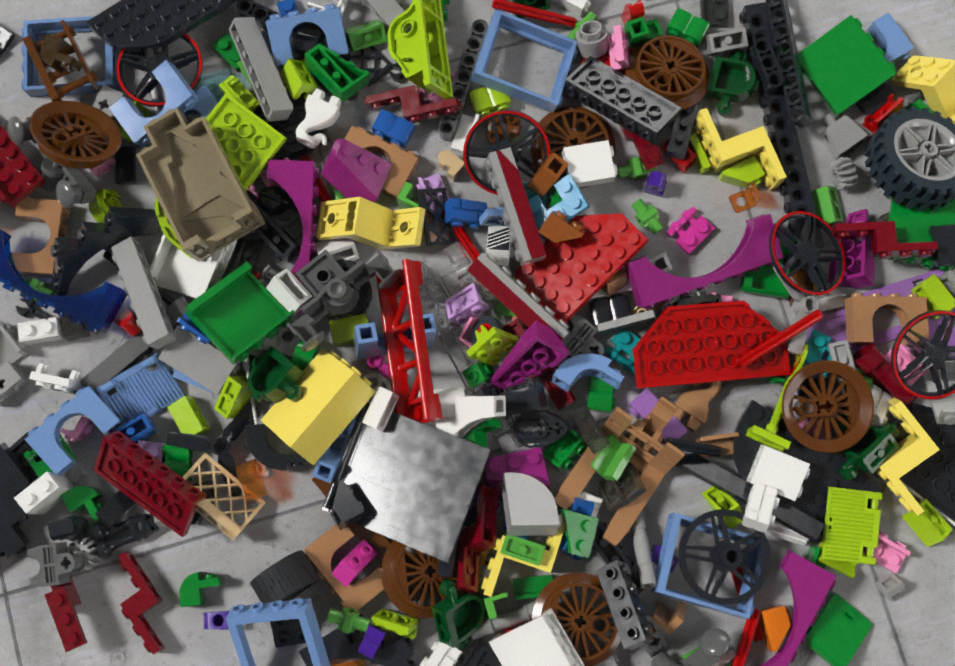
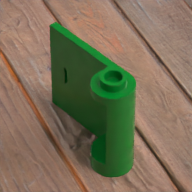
[740,242,791,299]
[804,592,873,666]

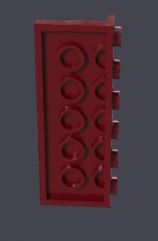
[0,124,46,208]
[94,431,206,537]

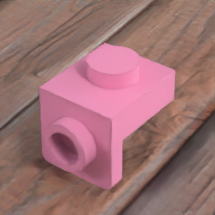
[60,416,94,443]

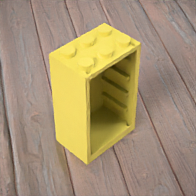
[261,349,376,465]

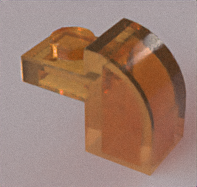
[236,458,268,502]

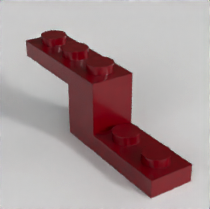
[364,85,462,123]
[619,125,665,171]
[831,221,938,259]
[503,318,577,410]
[457,485,498,593]
[118,552,165,655]
[45,574,88,652]

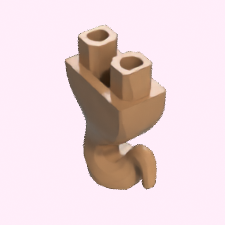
[672,381,721,432]

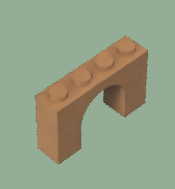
[345,126,419,201]
[7,198,71,278]
[844,293,930,346]
[304,524,384,611]

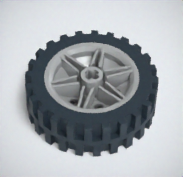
[865,107,955,211]

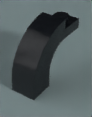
[245,424,307,471]

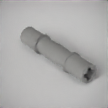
[630,509,657,589]
[472,602,535,640]

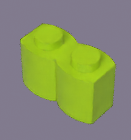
[468,87,511,118]

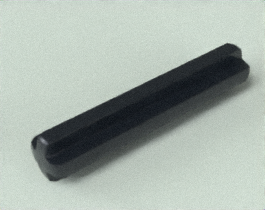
[665,437,722,457]

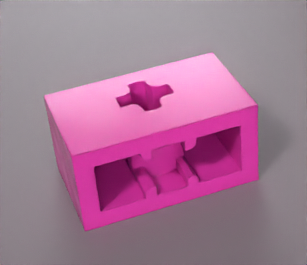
[331,539,378,587]

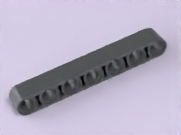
[439,19,488,141]
[80,297,189,395]

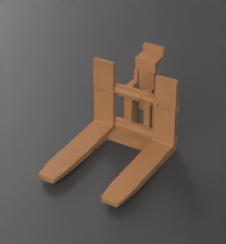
[554,397,685,546]

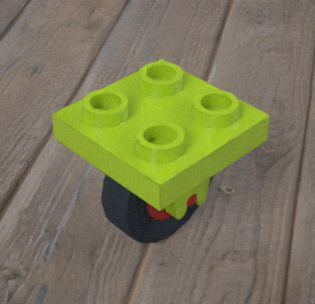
[466,316,519,366]

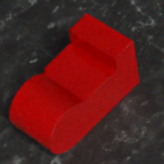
[621,0,645,26]
[660,138,697,173]
[113,307,141,337]

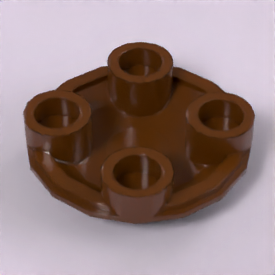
[484,109,521,144]

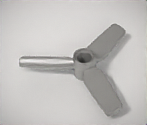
[773,262,847,355]

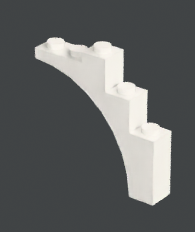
[436,396,506,438]

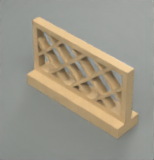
[183,453,266,541]

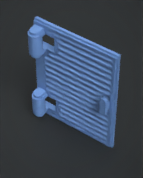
[96,352,186,426]

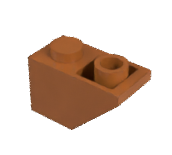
[527,152,569,197]
[538,210,586,243]

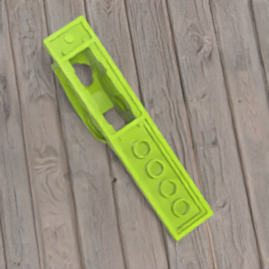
[387,0,454,100]

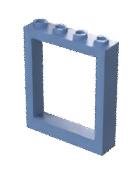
[470,9,578,112]
[21,16,119,97]
[651,512,764,619]
[226,598,330,666]

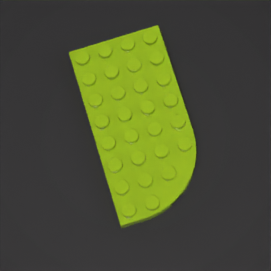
[154,93,287,259]

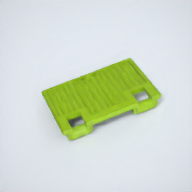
[821,487,882,565]

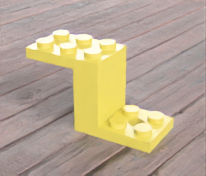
[890,55,955,125]
[692,108,786,191]
[316,197,425,250]
[876,397,940,516]
[481,512,565,597]

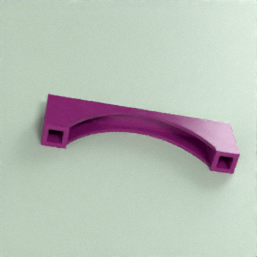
[267,160,319,315]
[624,214,783,309]
[760,549,836,666]

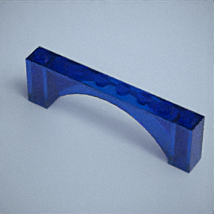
[0,229,127,334]

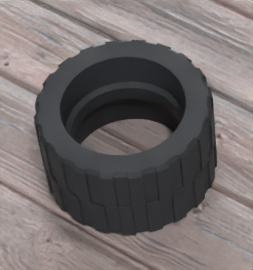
[312,259,372,320]
[250,550,320,603]

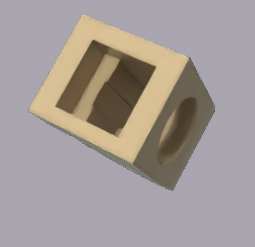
[438,150,466,182]

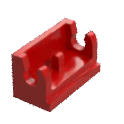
[863,94,904,134]

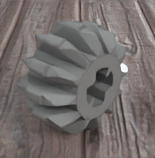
[829,157,858,190]
[67,537,101,571]

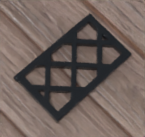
[339,36,393,87]
[417,187,456,246]

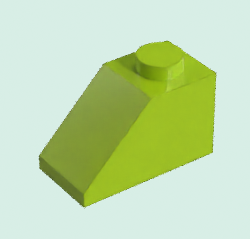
[718,155,766,188]
[702,486,743,529]

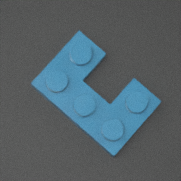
[528,174,590,238]

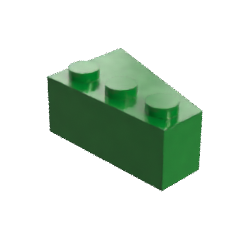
[305,44,370,104]

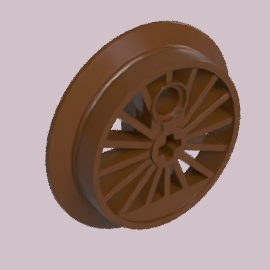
[625,36,710,111]
[29,101,122,169]
[531,106,616,189]
[782,360,874,453]
[381,539,460,619]
[532,572,621,666]

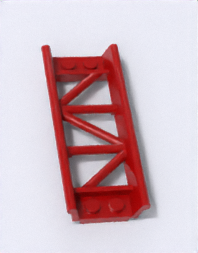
[376,259,443,424]

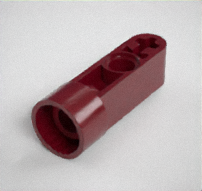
[853,343,918,409]

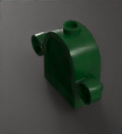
[706,50,760,116]
[248,345,304,403]
[840,423,899,480]
[431,579,485,649]

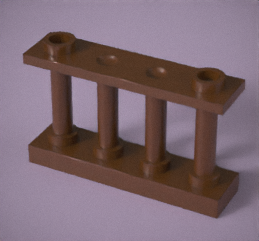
[22,20,99,102]

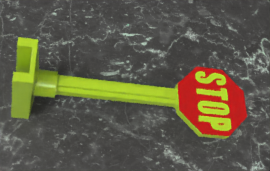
[745,344,808,452]

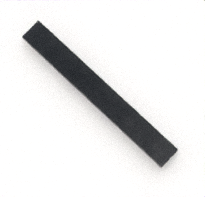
[675,451,825,542]

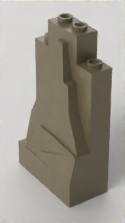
[136,107,265,262]

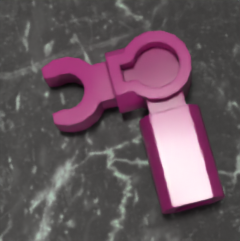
[367,355,390,381]

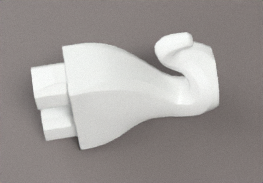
[296,89,341,148]

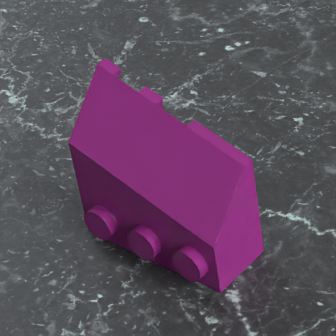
[321,138,392,202]
[485,447,551,501]

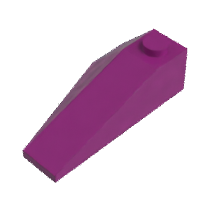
[828,209,875,289]
[490,321,569,390]

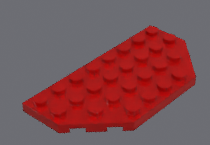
[512,213,649,329]
[632,300,791,389]

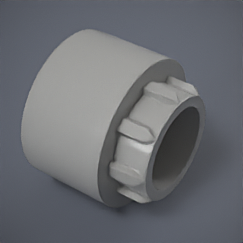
[576,20,609,58]

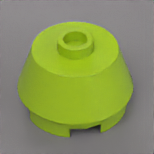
[88,189,127,223]

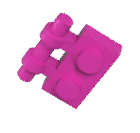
[666,207,715,255]

